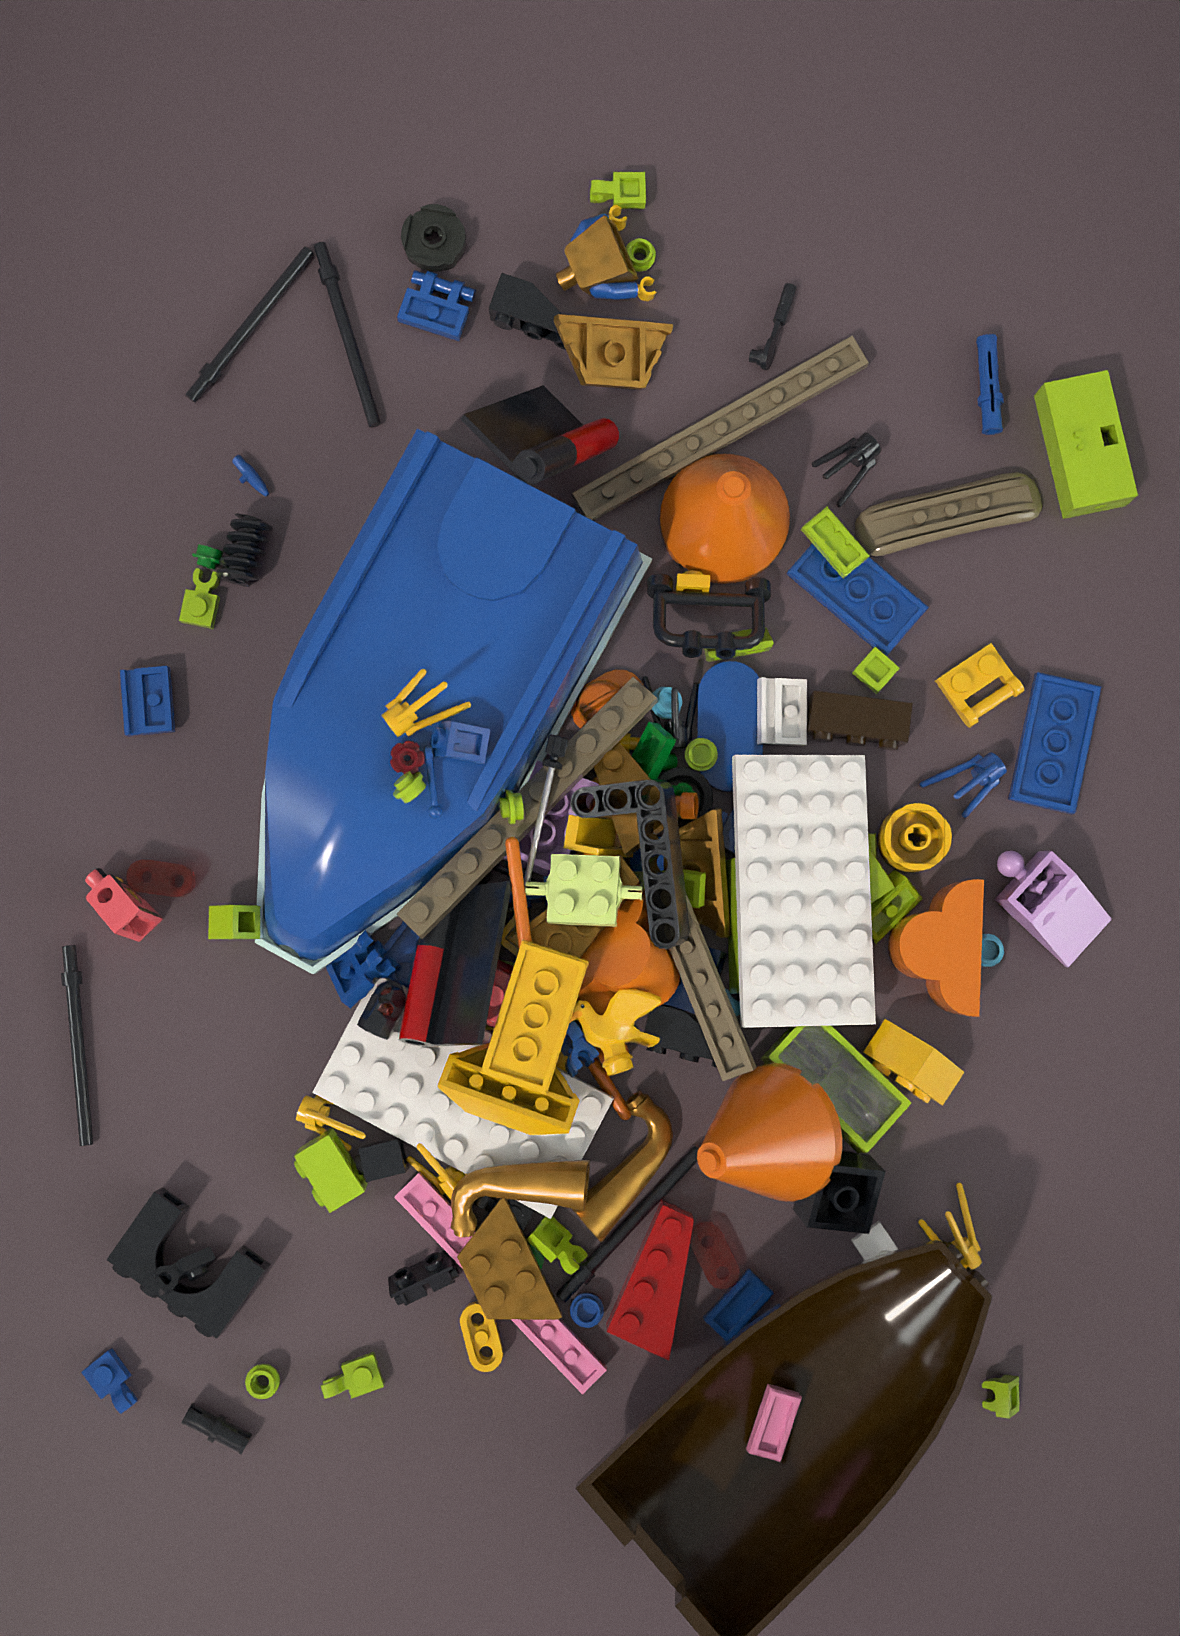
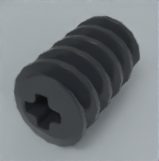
[216,513,273,587]

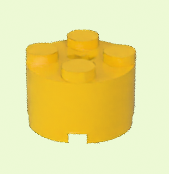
[878,803,952,872]

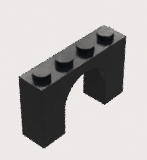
[107,1187,271,1339]

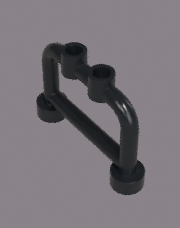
[647,574,771,659]

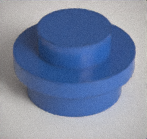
[570,1292,604,1328]

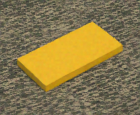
[480,939,589,1095]

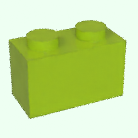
[294,1127,368,1213]

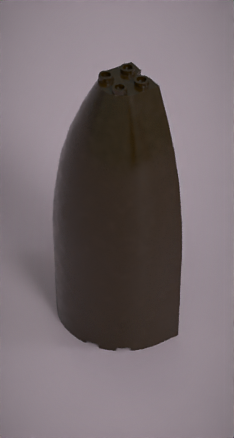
[575,1240,993,1636]

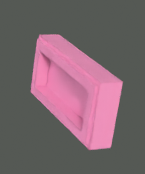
[746,1384,802,1462]

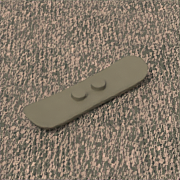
[855,472,1042,556]

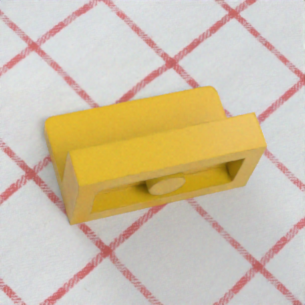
[563,815,633,857]

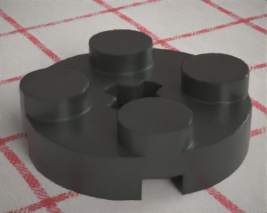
[401,204,466,271]

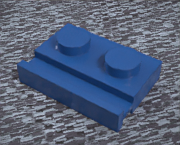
[120,666,175,737]

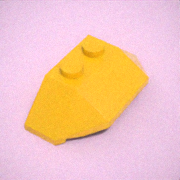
[437,1043,580,1135]

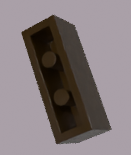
[807,690,913,750]

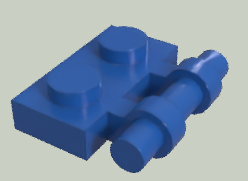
[397,270,476,341]

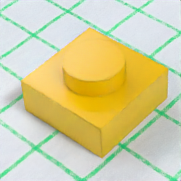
[675,570,710,593]

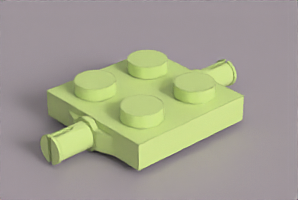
[525,854,643,927]

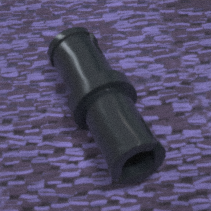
[181,1403,252,1455]

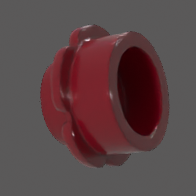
[390,741,425,774]

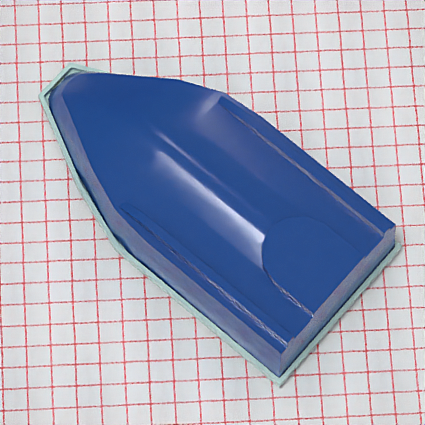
[255,429,652,974]

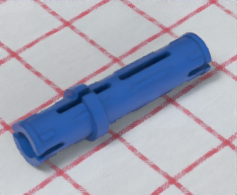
[976,334,1004,435]

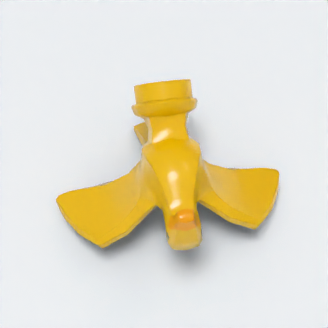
[570,988,662,1076]

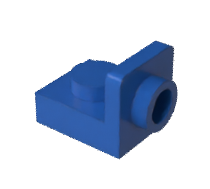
[431,721,490,764]

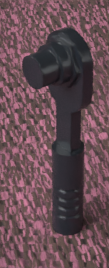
[749,283,797,370]

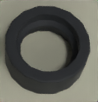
[658,767,713,829]

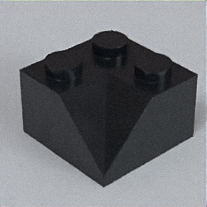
[793,1151,886,1234]

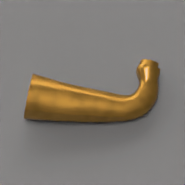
[571,1091,673,1242]
[451,1160,590,1237]

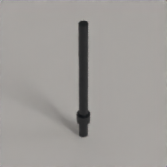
[314,242,381,428]
[185,246,314,403]
[61,945,93,1146]
[556,1145,699,1303]

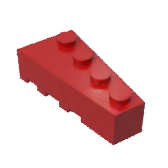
[606,1200,694,1361]

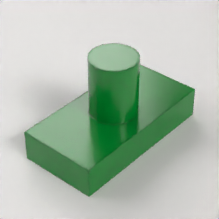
[632,722,678,780]

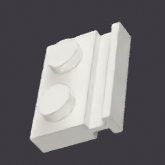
[757,677,807,746]

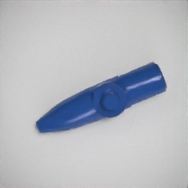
[232,455,269,497]

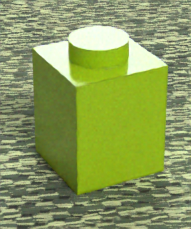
[208,905,261,939]

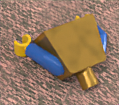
[556,205,657,301]

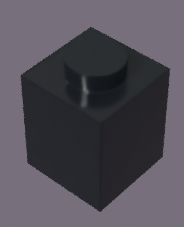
[355,1137,409,1182]

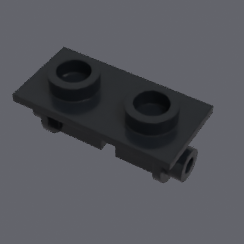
[388,1250,460,1306]

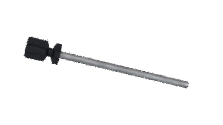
[524,734,568,888]

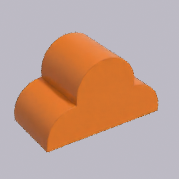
[888,879,984,1017]
[577,885,680,1015]

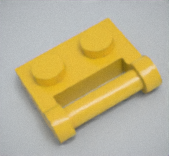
[935,643,1025,728]

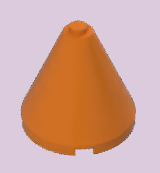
[660,454,790,584]
[697,1063,842,1202]

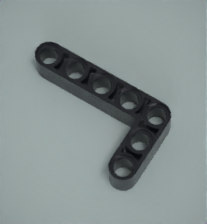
[570,779,690,949]

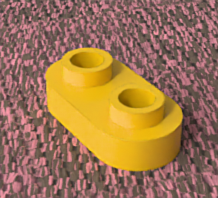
[460,1301,503,1372]

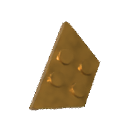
[554,314,673,390]
[663,808,731,938]
[457,1198,563,1320]

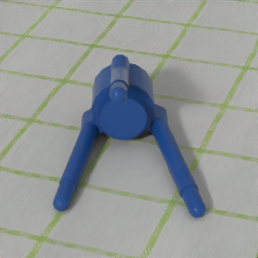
[919,752,1007,818]

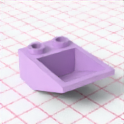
[994,851,1111,967]

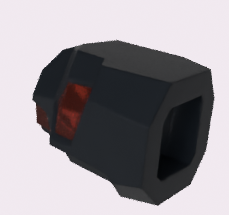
[357,980,406,1040]

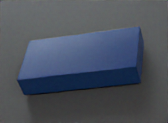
[703,1268,774,1342]

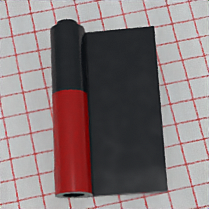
[461,385,619,484]
[398,881,512,1047]

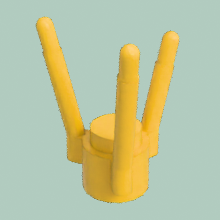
[381,669,471,737]
[296,1095,366,1151]
[407,1143,467,1200]
[918,1182,982,1270]

